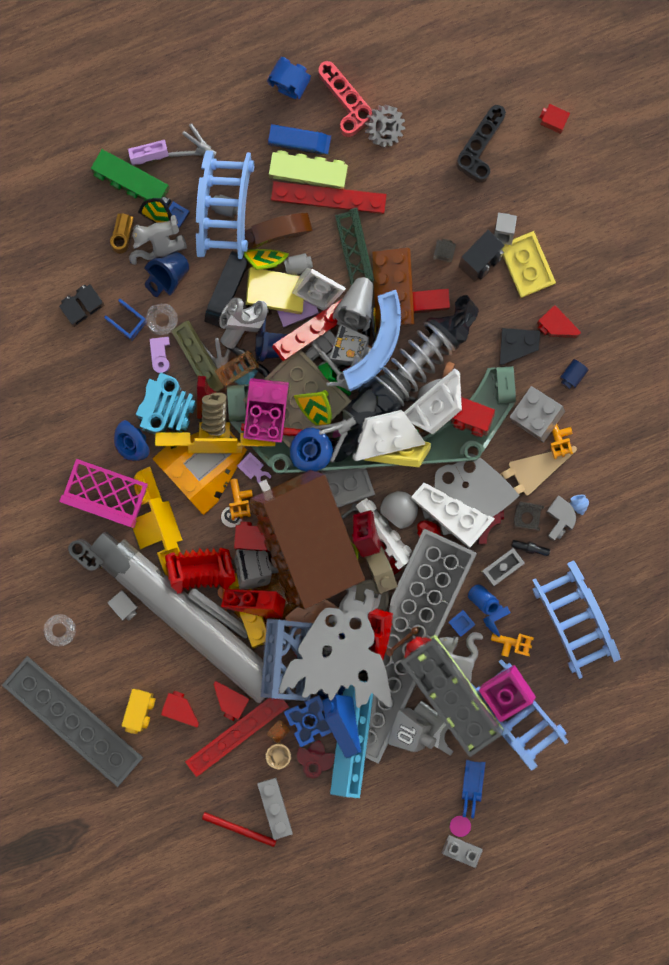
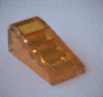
[215,351,259,387]
[267,720,290,743]

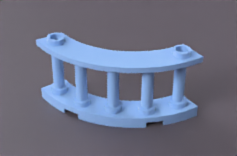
[196,151,254,259]
[343,290,401,391]
[532,560,621,679]
[471,659,568,771]

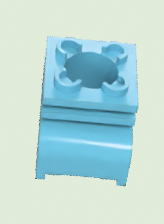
[136,373,196,435]

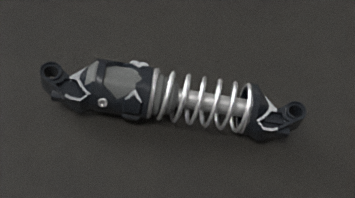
[329,295,479,462]

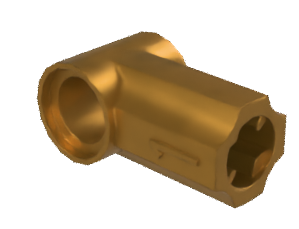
[110,213,134,254]

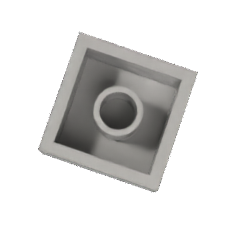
[510,386,565,443]

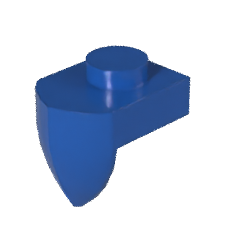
[483,605,511,637]

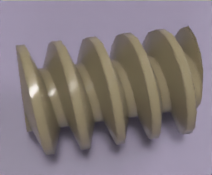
[201,392,226,436]

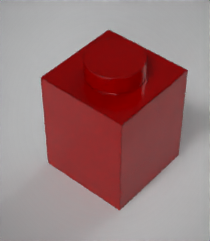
[539,104,570,134]

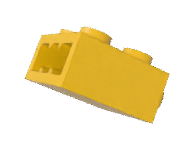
[122,689,156,734]

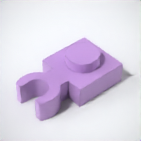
[237,453,271,483]

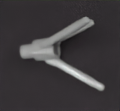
[167,124,217,157]
[202,338,231,377]
[321,351,359,391]
[308,417,357,462]

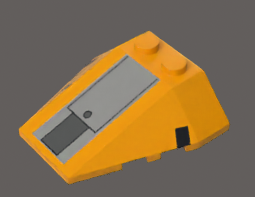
[152,431,247,516]

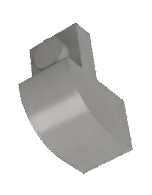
[546,496,576,541]

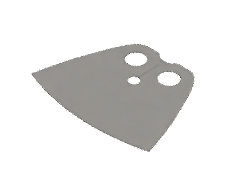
[435,453,520,535]

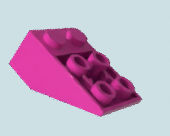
[243,378,289,443]

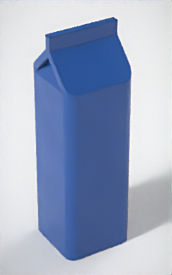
[268,124,331,154]

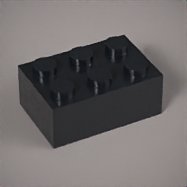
[458,230,505,282]

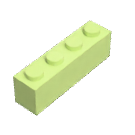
[269,150,348,189]

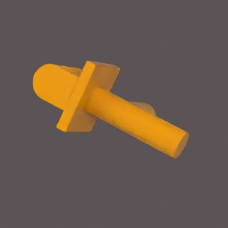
[550,424,573,459]
[229,479,253,520]
[491,633,534,657]

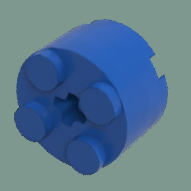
[267,57,311,99]

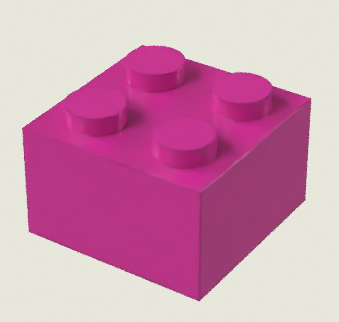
[479,665,536,722]

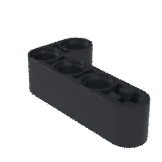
[457,105,506,183]
[204,250,249,329]

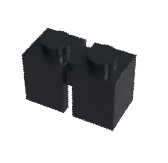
[59,284,105,327]

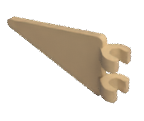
[500,446,577,496]

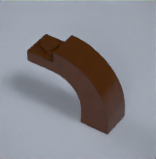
[245,213,313,250]

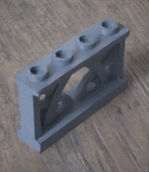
[261,619,313,701]

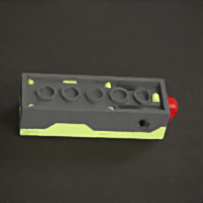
[401,635,503,757]

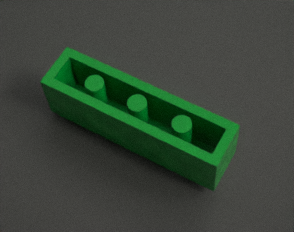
[91,149,170,202]

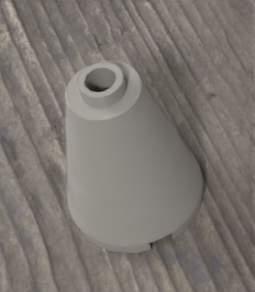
[333,277,373,332]

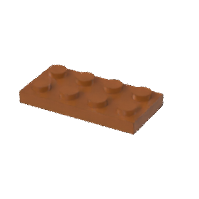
[372,248,414,328]

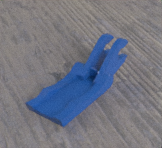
[462,760,486,818]

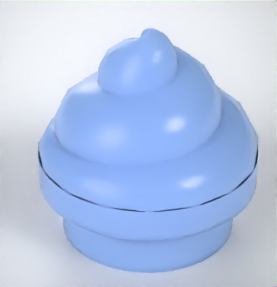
[570,495,589,515]

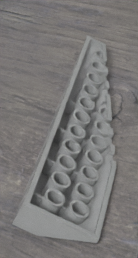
[365,529,477,764]

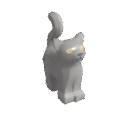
[129,215,187,265]
[328,585,382,634]
[439,632,483,683]

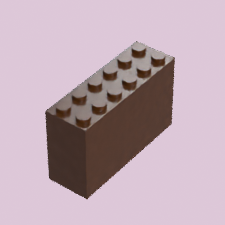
[250,470,365,610]

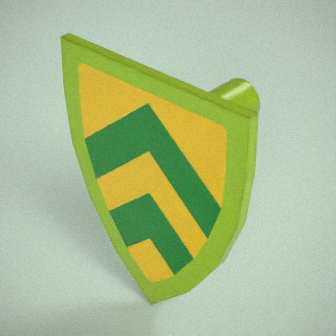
[243,249,289,270]
[294,390,332,430]

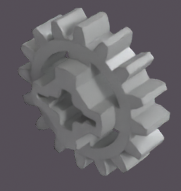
[365,105,405,147]

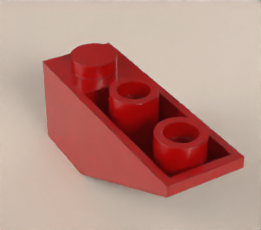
[221,589,286,618]

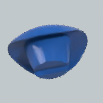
[114,420,150,461]
[290,428,333,472]

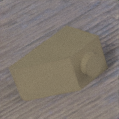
[365,546,398,594]

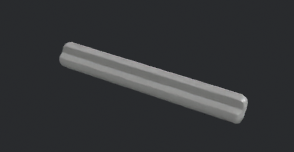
[188,589,248,638]

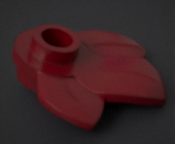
[297,740,335,778]

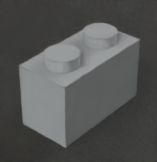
[481,548,525,587]

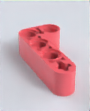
[319,61,372,137]

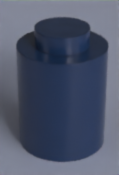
[560,359,589,389]

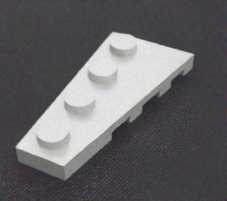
[411,483,495,548]
[356,498,413,570]

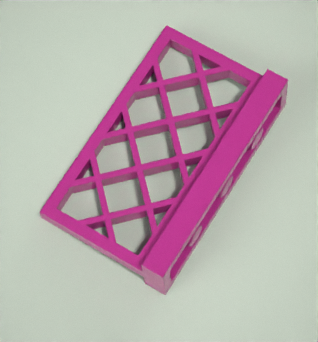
[59,459,148,528]

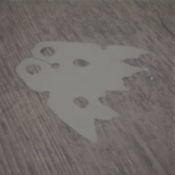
[279,608,391,708]

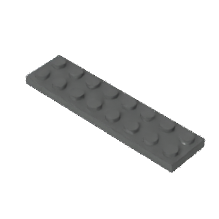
[2,656,144,787]

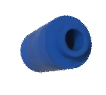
[468,584,499,615]

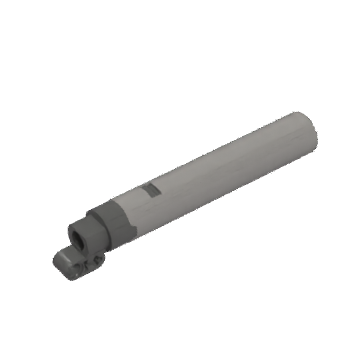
[68,532,265,703]

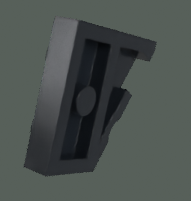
[499,328,540,366]

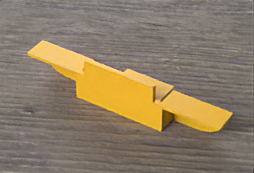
[155,422,275,453]
[133,466,182,577]

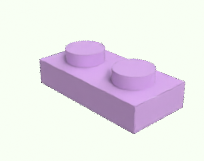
[128,140,169,165]

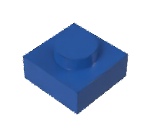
[169,201,190,228]
[448,610,475,637]

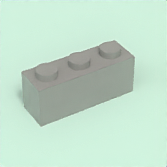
[257,777,293,840]

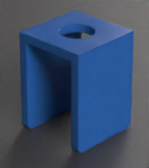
[104,299,147,341]

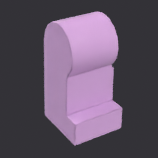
[150,337,170,374]

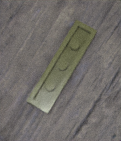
[172,321,227,392]

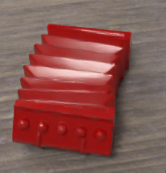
[165,548,236,594]

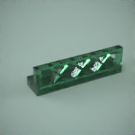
[335,208,374,285]

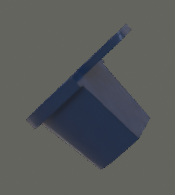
[144,252,189,297]
[255,318,288,362]

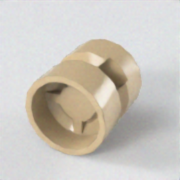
[266,743,291,769]

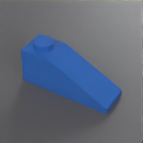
[323,695,361,758]

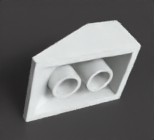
[292,268,345,311]

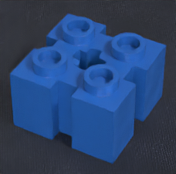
[284,695,332,747]

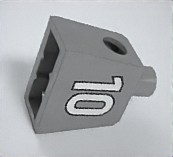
[388,707,436,752]

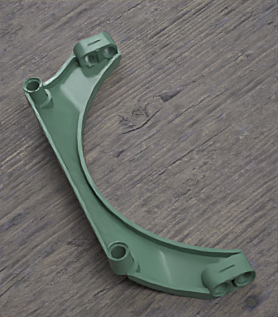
[227,366,516,475]

